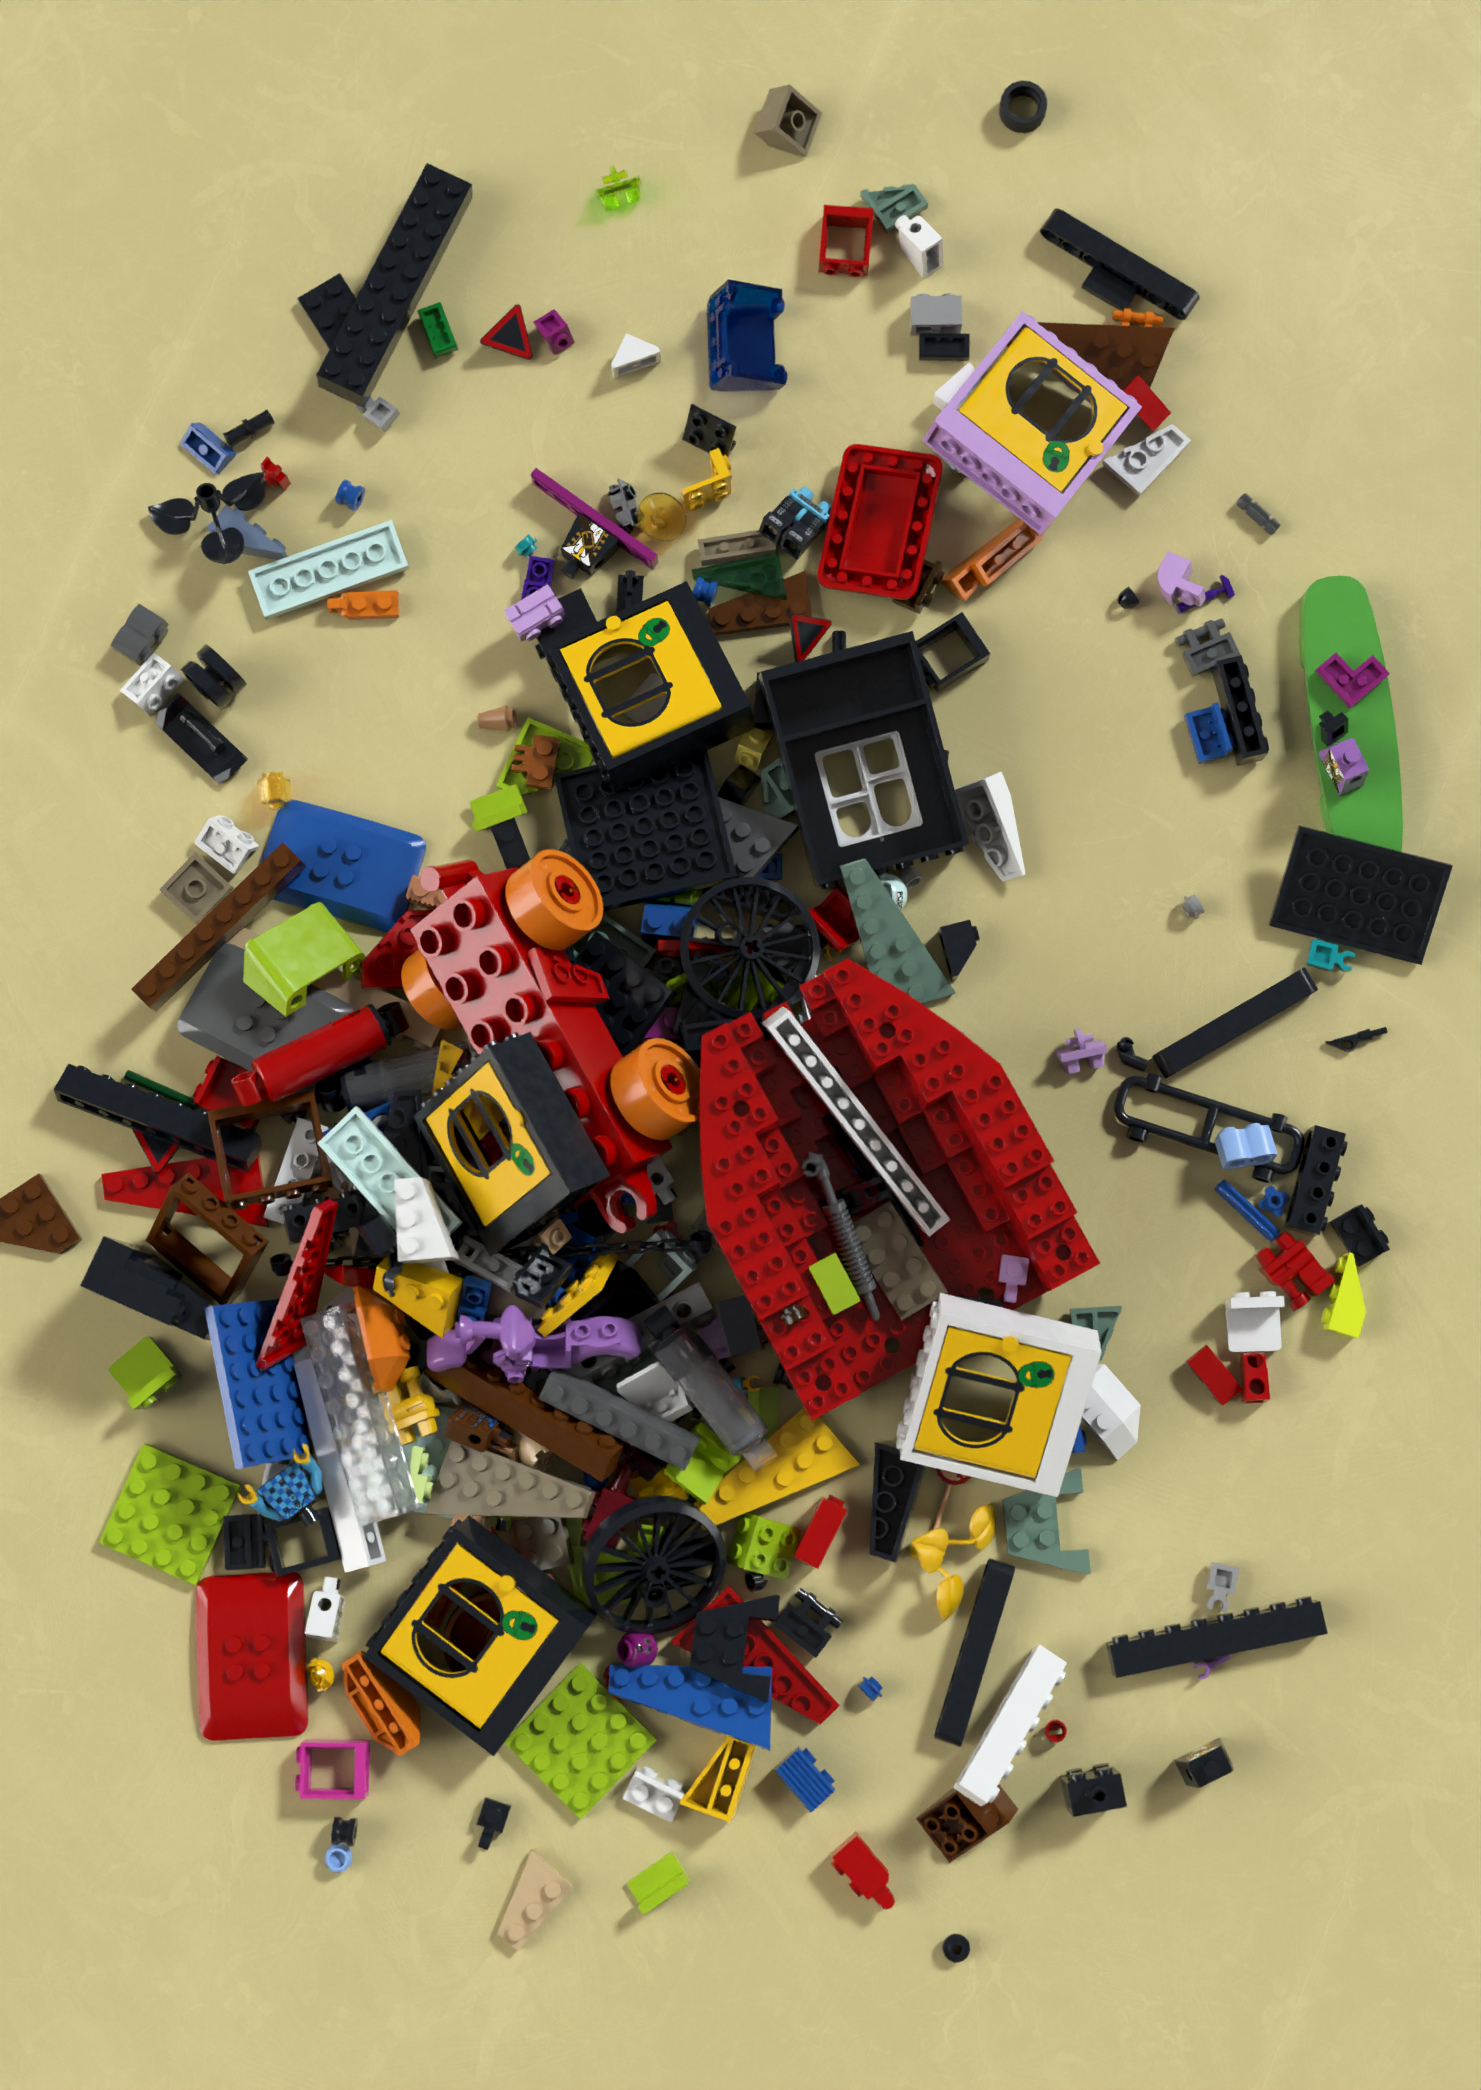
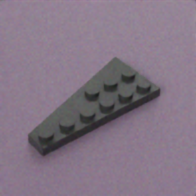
[718,797,799,878]

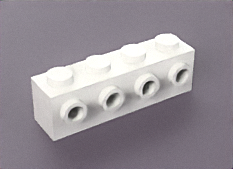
[264,1118,330,1224]

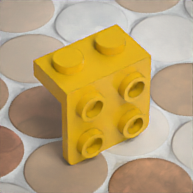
[681,448,732,511]

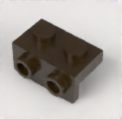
[892,560,944,614]

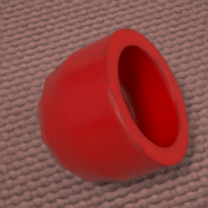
[1045,1720,1067,1743]

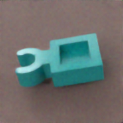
[1305,939,1355,972]

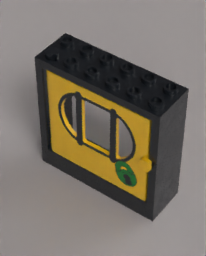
[545,581,755,792]
[413,1032,611,1257]
[363,1516,597,1756]

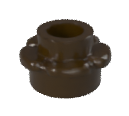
[780,1303,807,1326]

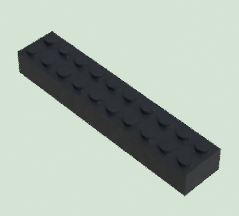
[317,163,473,408]

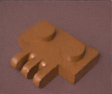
[511,734,561,790]

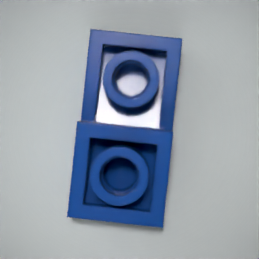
[457,1275,492,1322]

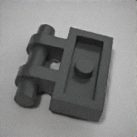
[1175,618,1241,677]

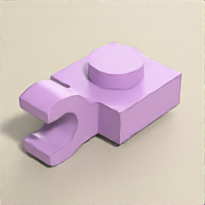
[998,1255,1029,1303]

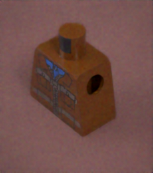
[444,1400,514,1452]

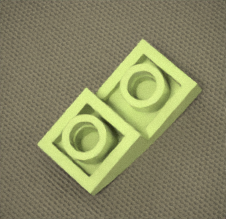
[410,1445,434,1503]

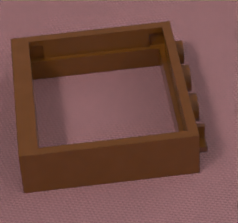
[207,1090,333,1210]
[145,1172,269,1305]

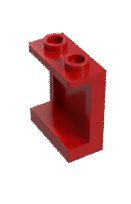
[193,1056,266,1131]

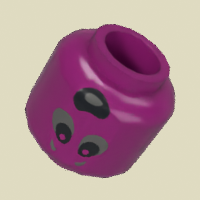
[617,1633,658,1668]

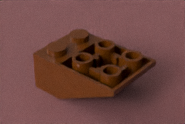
[916,1784,1018,1863]

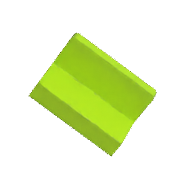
[470,784,528,832]
[808,1253,861,1315]
[747,1386,780,1440]
[627,1852,690,1915]

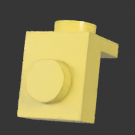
[734,727,772,771]

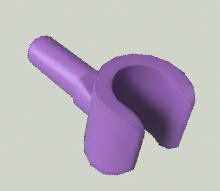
[1194,1655,1230,1679]

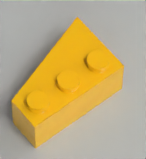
[679,1736,758,1822]

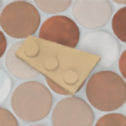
[498,1849,573,1952]

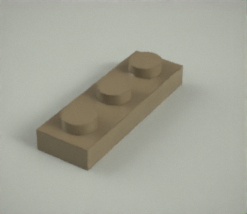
[698,528,777,566]

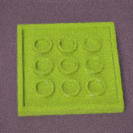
[99,1443,242,1586]
[504,1662,657,1819]

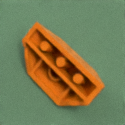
[353,1285,410,1392]
[342,1650,421,1757]

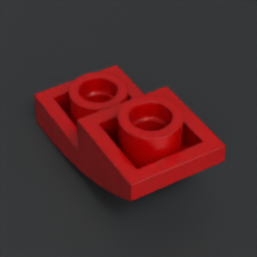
[1186,1345,1243,1406]

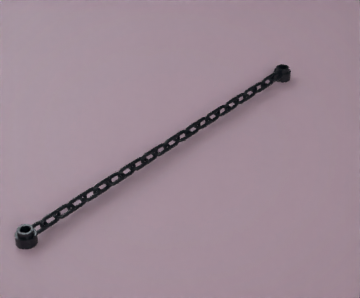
[270,1231,712,1276]

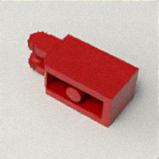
[831,1831,895,1910]

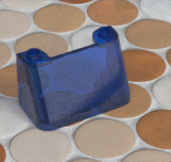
[707,279,788,392]

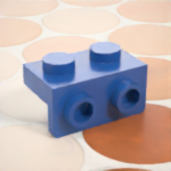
[1184,702,1234,764]

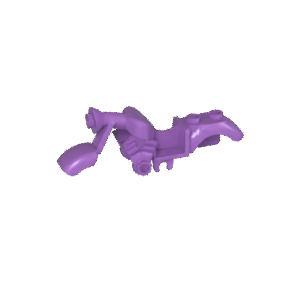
[426,1305,642,1383]

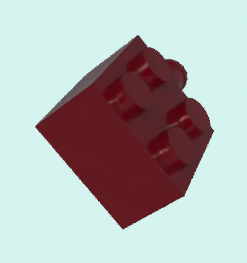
[582,1464,636,1548]

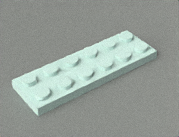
[248,520,410,620]
[317,1106,463,1234]

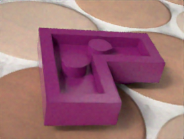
[1315,652,1390,709]

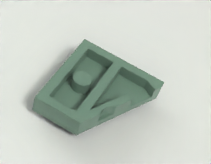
[860,184,928,234]
[761,759,795,819]
[1069,1306,1122,1361]

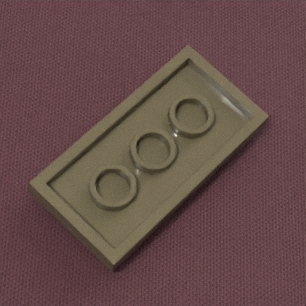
[853,1200,948,1321]

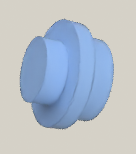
[325,1844,352,1872]

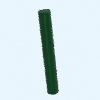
[124,1070,198,1110]

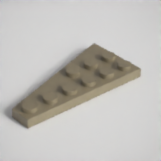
[425,1440,596,1518]

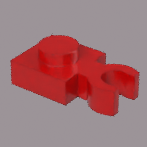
[260,456,291,491]

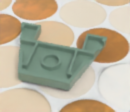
[1003,1468,1091,1574]

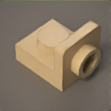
[531,1218,572,1255]

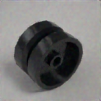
[180,644,247,710]

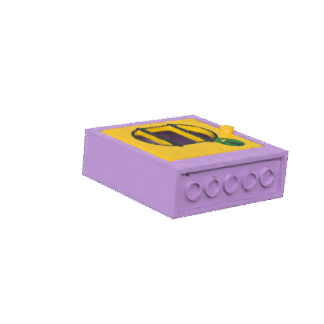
[922,311,1142,536]

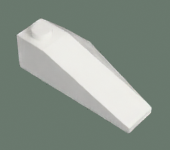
[955,771,1025,882]

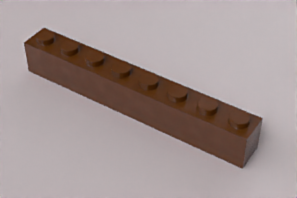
[131,842,306,1012]
[424,1354,624,1482]

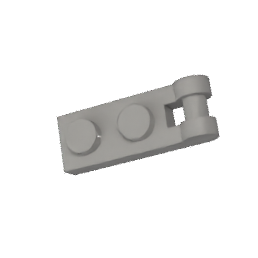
[451,1235,523,1293]

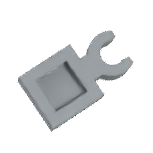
[354,396,400,432]
[1206,1562,1239,1613]

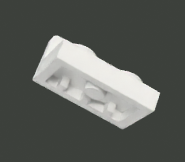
[120,653,184,716]
[194,815,259,874]
[623,1766,686,1822]

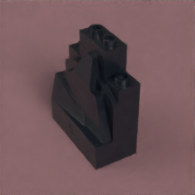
[80,1236,212,1340]

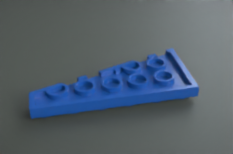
[608,1665,772,1751]

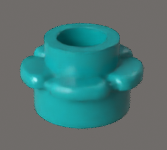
[514,534,537,557]

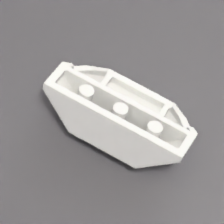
[1060,1364,1141,1460]

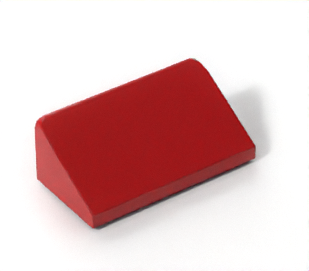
[1122,375,1171,432]
[324,1265,376,1290]

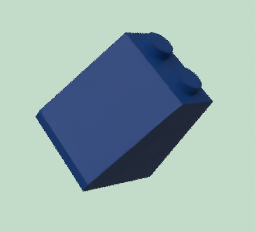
[641,899,700,945]

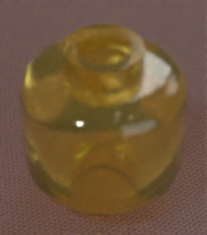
[257,771,292,810]

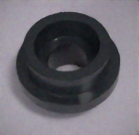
[942,1933,970,1963]

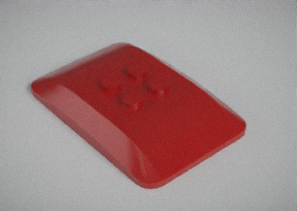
[817,444,943,600]
[196,1572,309,1741]

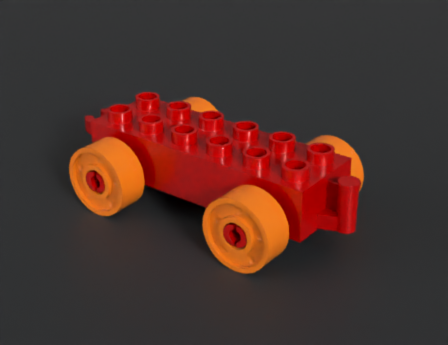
[401,849,700,1233]

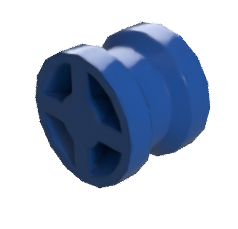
[335,479,365,511]
[693,577,718,607]

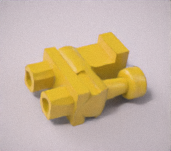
[369,1366,440,1446]

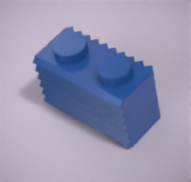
[774,1746,835,1812]

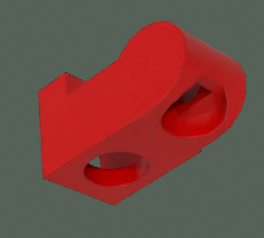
[1240,1352,1270,1404]

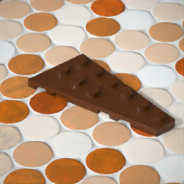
[1006,322,1175,390]

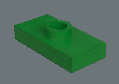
[417,302,458,358]

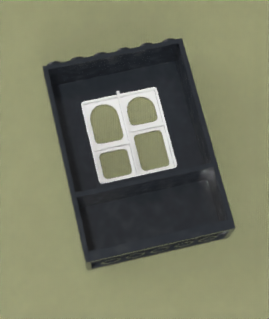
[759,631,969,890]

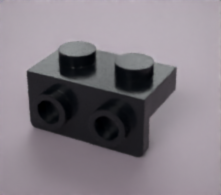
[512,1243,573,1309]

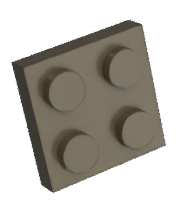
[159,853,234,925]
[512,1517,575,1570]

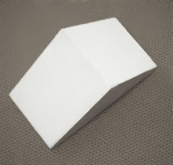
[611,333,661,378]

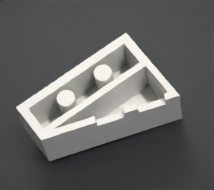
[394,1177,460,1264]

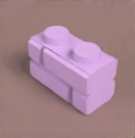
[504,584,565,642]

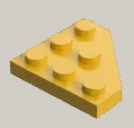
[537,1253,619,1337]

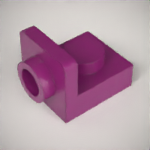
[533,309,575,355]

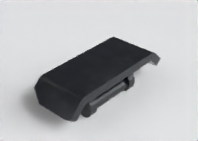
[156,693,248,784]

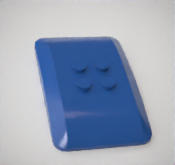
[261,799,426,933]

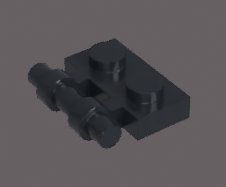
[773,1587,843,1658]

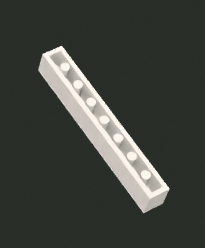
[294,1353,386,1573]

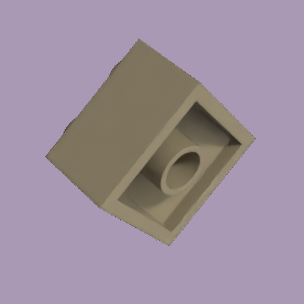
[754,85,822,157]

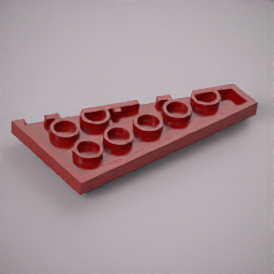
[255,1199,338,1370]

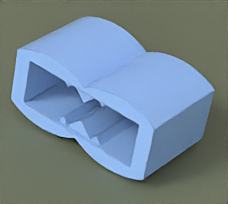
[1214,1123,1277,1169]

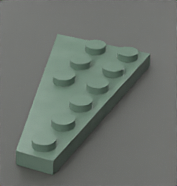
[840,858,956,1004]

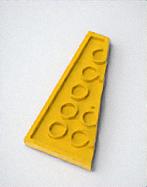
[694,1407,860,1530]

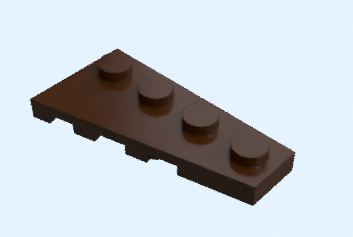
[708,571,812,635]

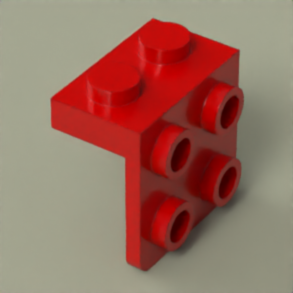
[809,886,860,951]

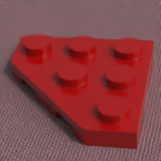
[359,910,433,990]

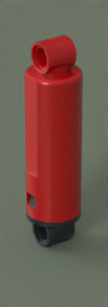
[231,1001,410,1106]

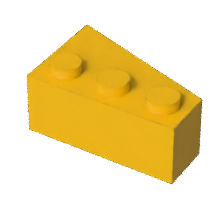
[373,1254,464,1339]

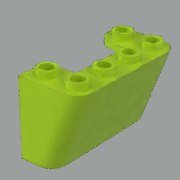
[243,902,365,1017]

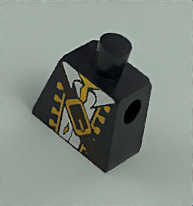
[561,513,620,579]
[1174,1737,1234,1788]

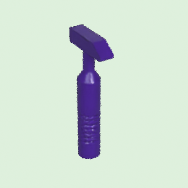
[1176,575,1235,614]

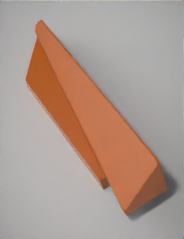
[941,518,1043,601]

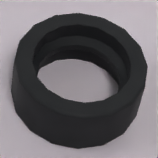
[999,80,1047,133]

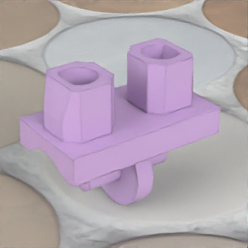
[1056,1029,1108,1074]

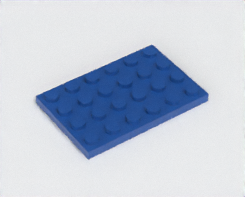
[204,1299,312,1470]

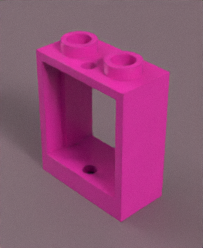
[295,1739,370,1799]

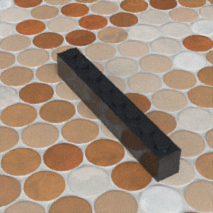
[54,1064,262,1173]
[1106,1596,1328,1678]

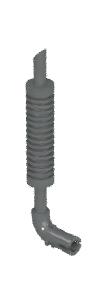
[802,1152,880,1322]

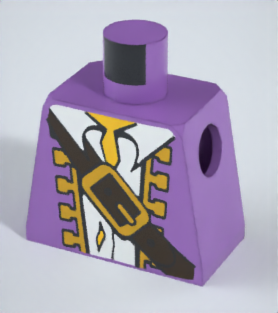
[1318,737,1369,796]

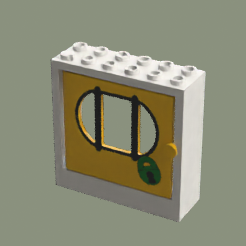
[896,1293,1101,1497]

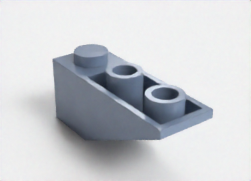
[207,505,288,560]

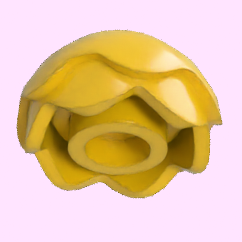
[306,1658,335,1691]

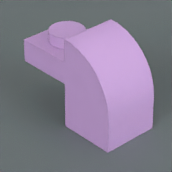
[1158,551,1206,607]
[699,1315,730,1362]

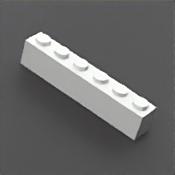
[953,1645,1067,1806]

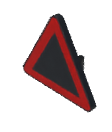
[480,304,533,360]
[789,613,832,662]
[132,1129,180,1174]

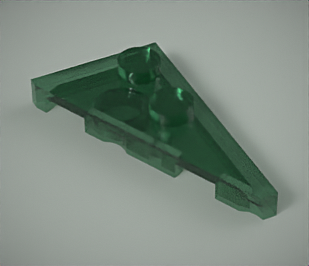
[692,553,787,600]

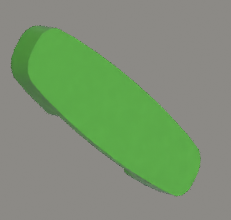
[1299,576,1403,851]

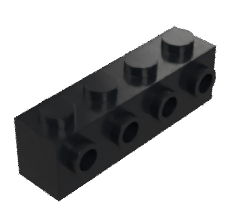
[1211,655,1269,766]
[1284,1125,1348,1237]
[282,1191,367,1245]

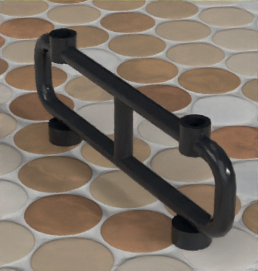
[1113,1073,1305,1183]

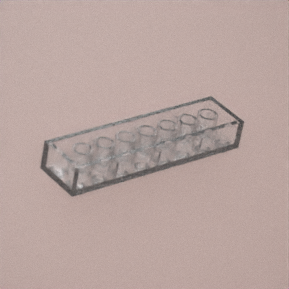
[300,1302,420,1527]

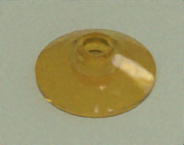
[637,493,687,542]

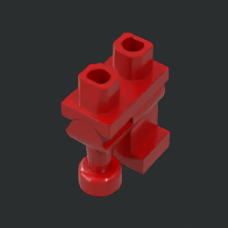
[1255,1231,1336,1311]

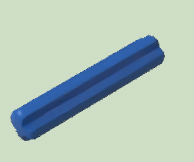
[1215,1180,1280,1241]

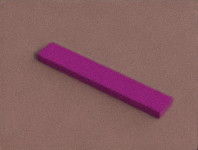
[531,468,658,569]

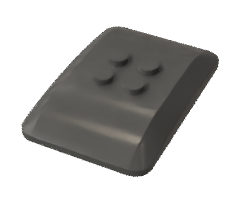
[177,943,355,1094]

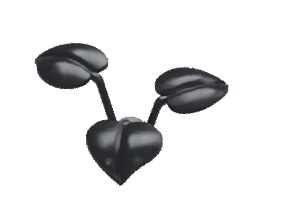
[148,472,265,564]

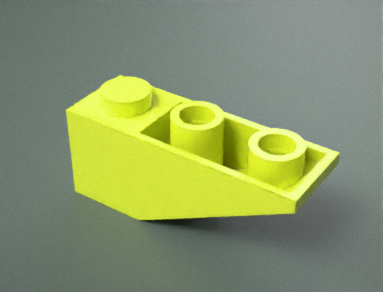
[1321,1252,1366,1339]

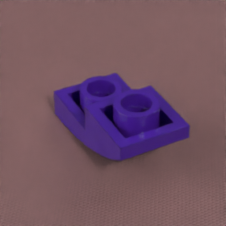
[521,555,556,600]

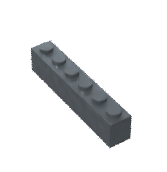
[538,1368,701,1471]

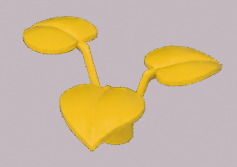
[910,1503,996,1621]

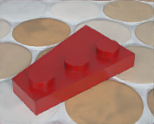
[528,947,609,1003]

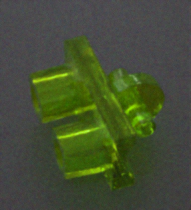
[595,166,641,212]

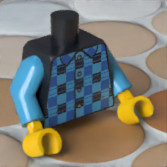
[237,1444,322,1528]

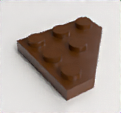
[0,1173,82,1254]

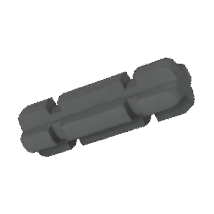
[1236,493,1280,535]

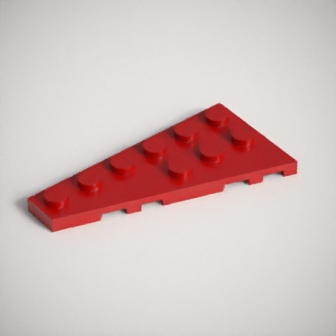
[101,1155,269,1228]
[670,1585,840,1725]

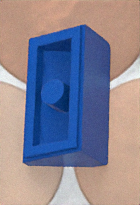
[180,422,237,475]

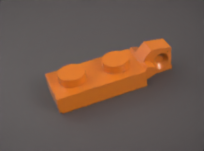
[327,590,399,620]

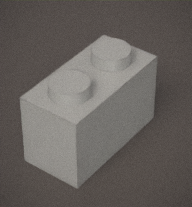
[910,293,962,335]

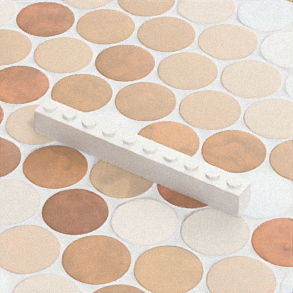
[762,1007,950,1237]

